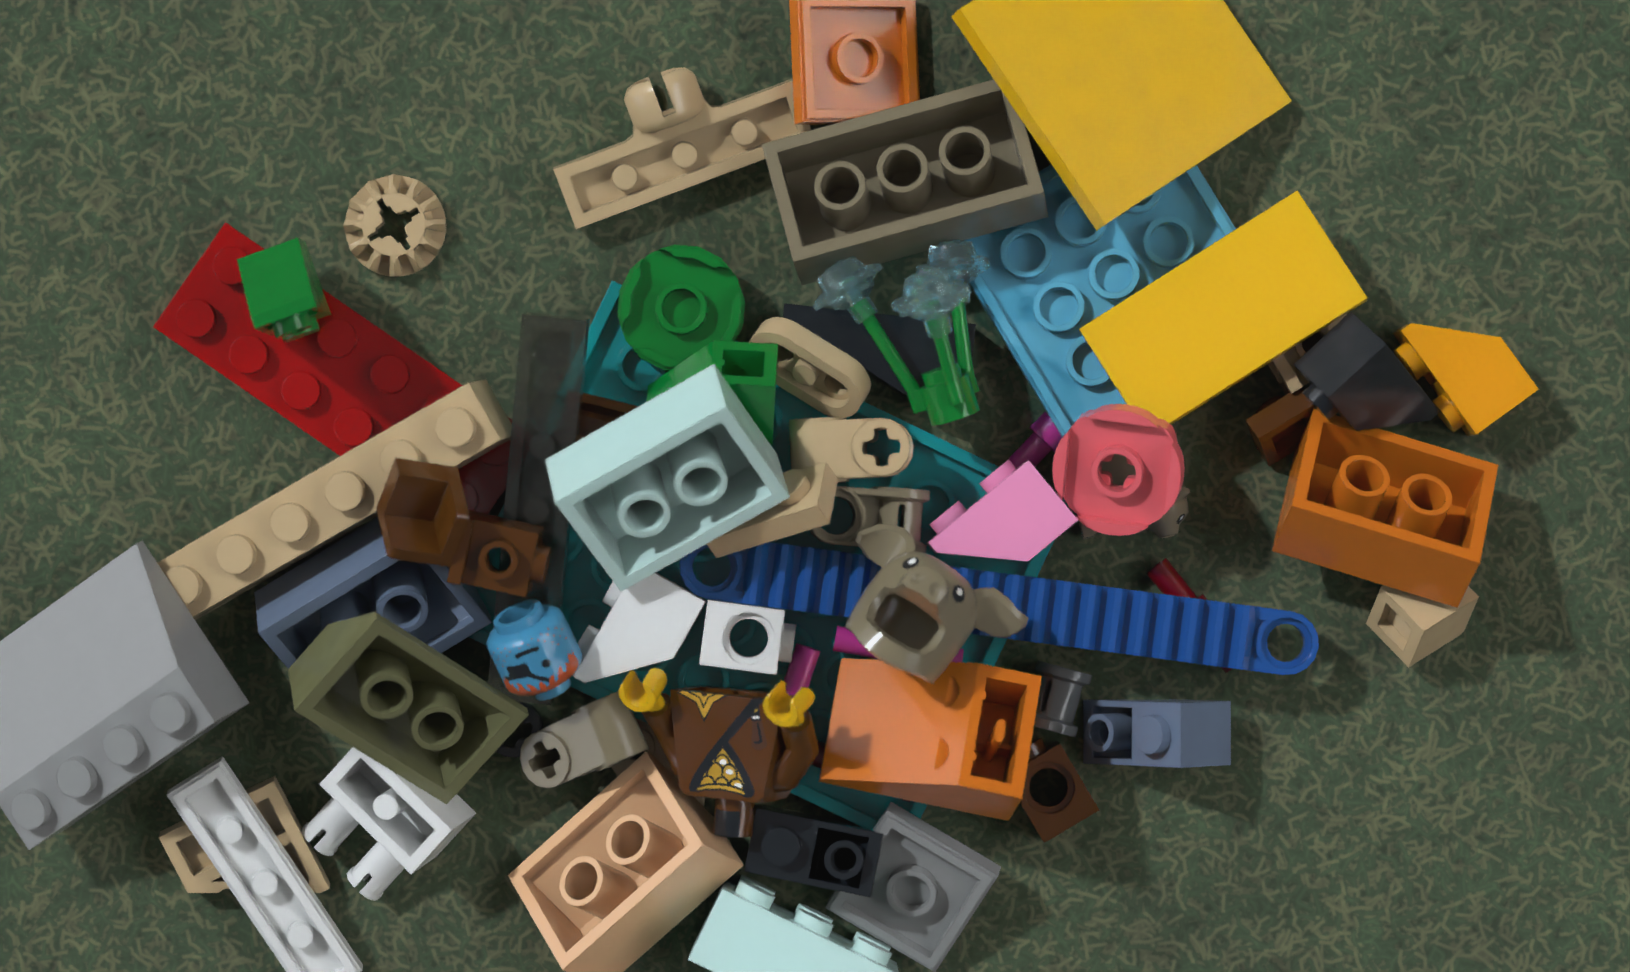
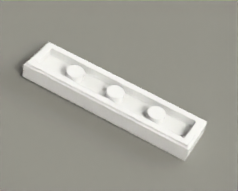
[167,756,363,972]

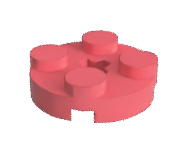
[1052,404,1185,536]

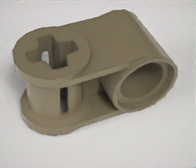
[809,486,931,553]
[520,691,649,788]

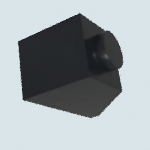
[1294,311,1440,431]

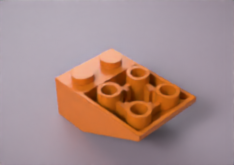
[819,658,1042,821]

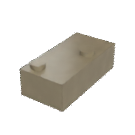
[762,79,1048,285]

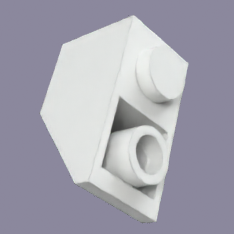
[573,572,707,683]

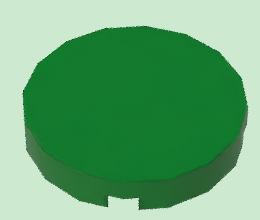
[617,244,745,371]

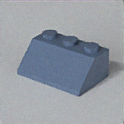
[254,517,492,669]

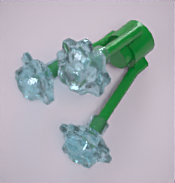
[813,239,990,426]

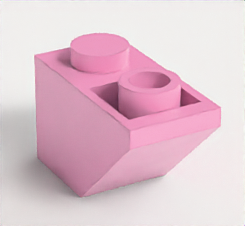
[927,459,1078,562]

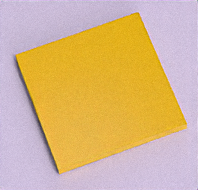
[951,0,1292,231]

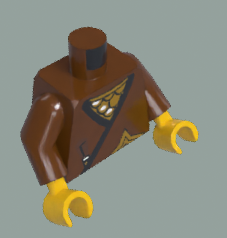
[618,668,819,837]

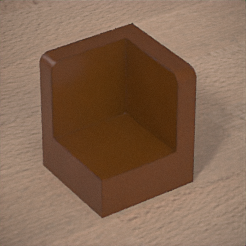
[376,458,469,567]

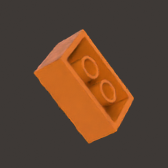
[1272,409,1498,608]

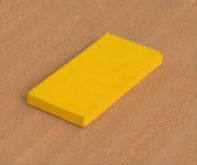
[1079,190,1368,425]

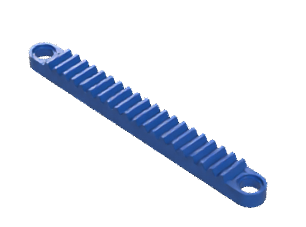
[680,542,1319,675]

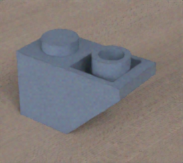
[1083,700,1231,768]

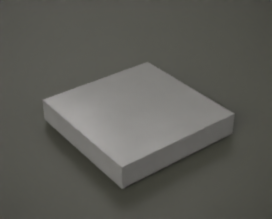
[825,802,1001,972]

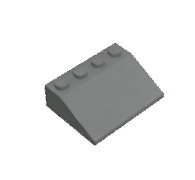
[0,541,249,850]

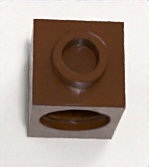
[1020,738,1099,843]

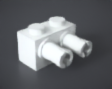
[301,747,476,901]

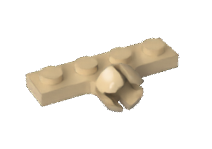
[553,67,811,229]

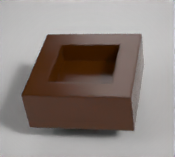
[1246,388,1315,467]

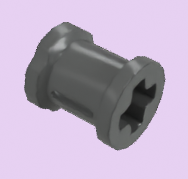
[1034,660,1093,737]

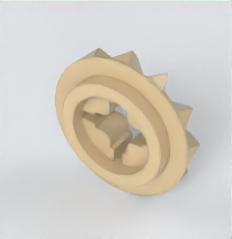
[343,174,446,277]

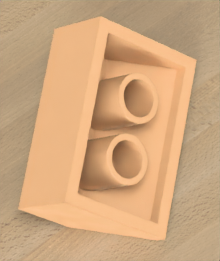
[508,752,744,972]

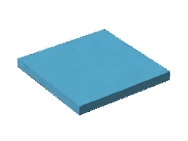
[946,164,1236,437]

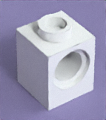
[699,599,796,675]

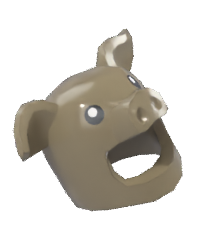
[845,524,1028,684]

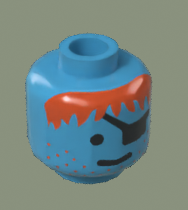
[486,599,583,701]

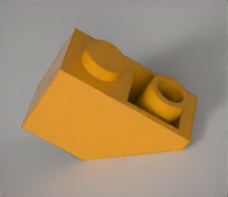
[1393,323,1539,436]

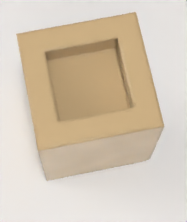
[1366,585,1479,668]

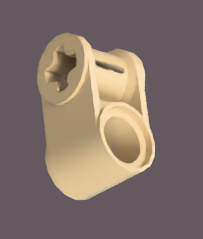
[789,417,914,483]

